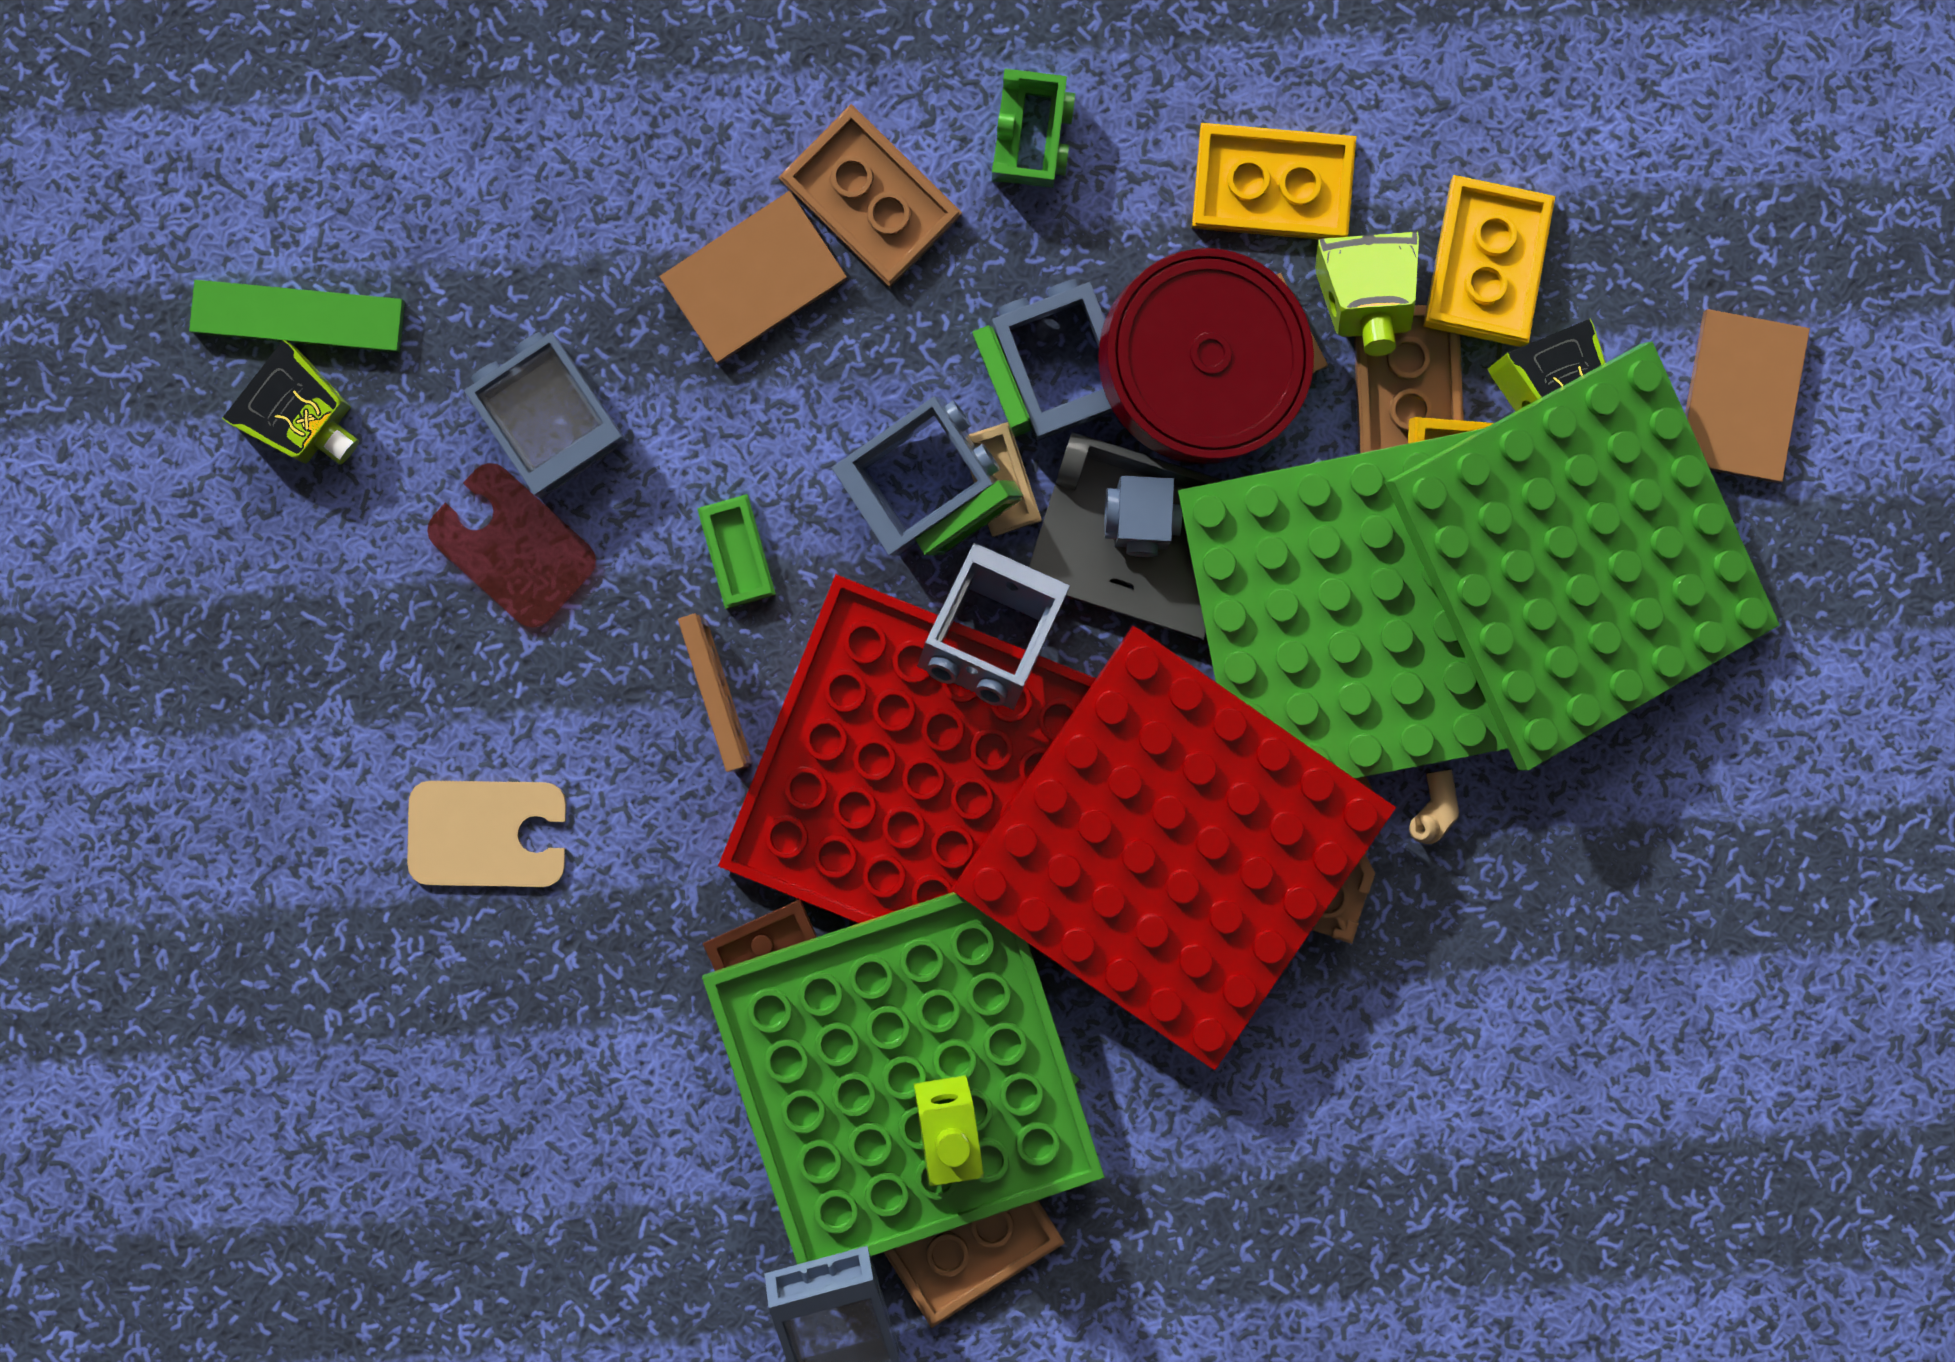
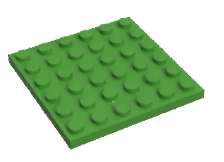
[1385,341,1780,771]
[1178,428,1508,778]
[702,892,1105,1264]

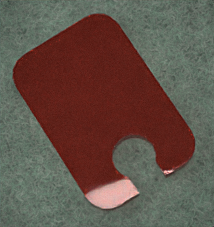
[427,463,597,628]

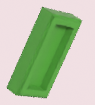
[972,325,1031,437]
[915,480,1024,555]
[697,494,776,609]

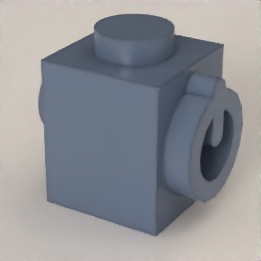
[1104,476,1182,557]

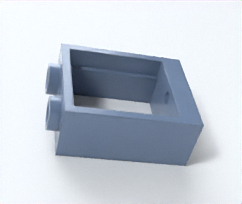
[992,279,1113,442]
[831,396,1000,556]
[917,543,1070,710]

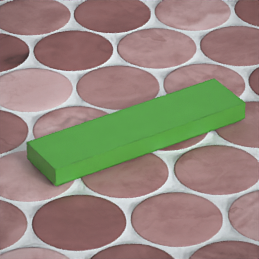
[189,280,405,353]

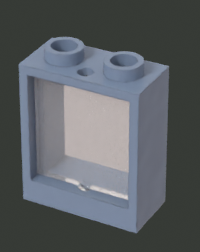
[464,332,627,499]
[764,1246,901,1362]

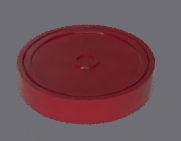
[1098,248,1314,465]

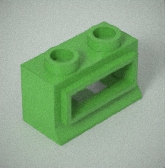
[992,69,1075,188]

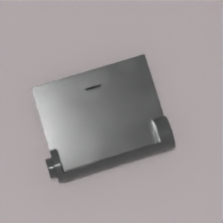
[1029,432,1225,641]

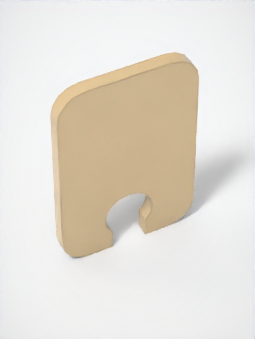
[407,781,566,887]

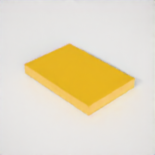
[1191,123,1357,239]
[1423,175,1555,347]

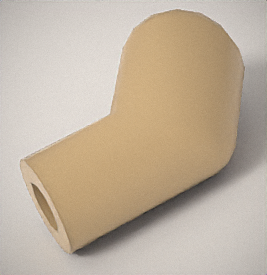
[1409,769,1459,844]

